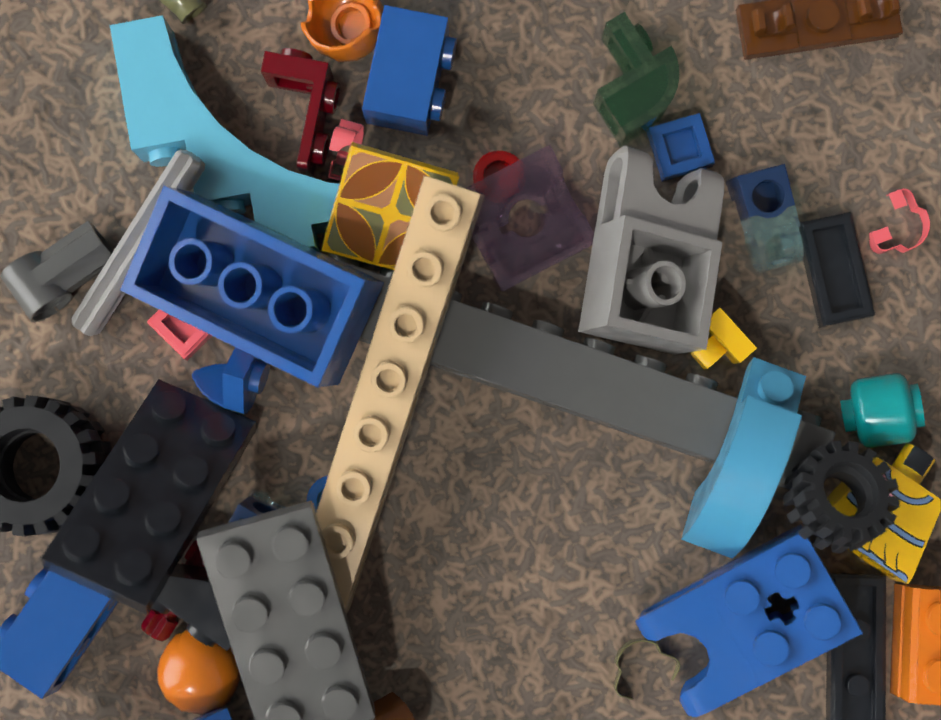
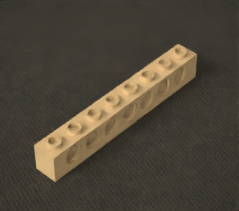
[316,176,485,614]

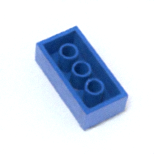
[120,185,384,388]

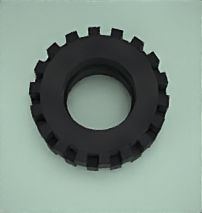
[0,395,112,536]

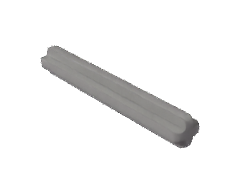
[72,150,205,336]

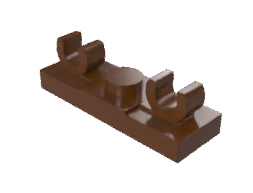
[736,0,903,60]

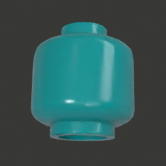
[840,373,925,448]

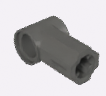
[0,221,113,322]

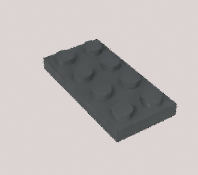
[196,500,375,720]

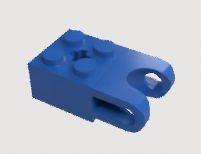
[635,524,863,717]

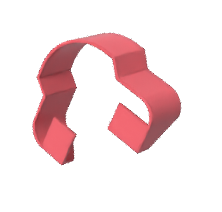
[328,119,364,180]
[869,189,930,254]

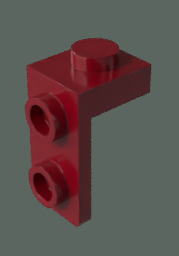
[261,48,340,178]

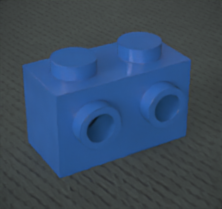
[362,5,457,136]

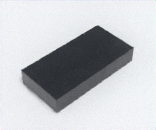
[795,212,875,328]

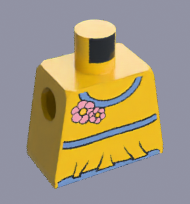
[827,443,941,584]

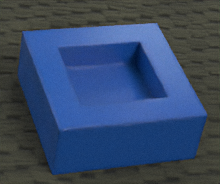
[647,113,715,182]

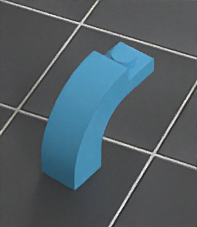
[681,357,806,559]

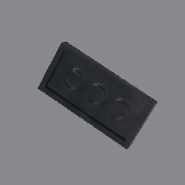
[40,379,256,615]

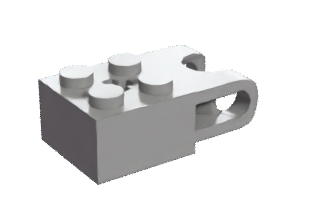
[578,146,724,355]

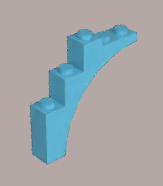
[110,15,339,252]

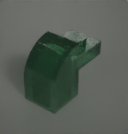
[593,12,679,148]

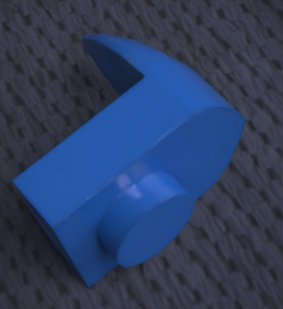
[192,347,270,414]

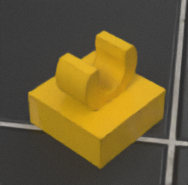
[690,307,757,370]

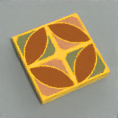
[322,142,459,270]

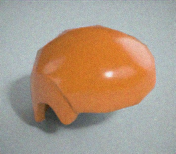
[301,0,384,62]
[157,630,241,715]

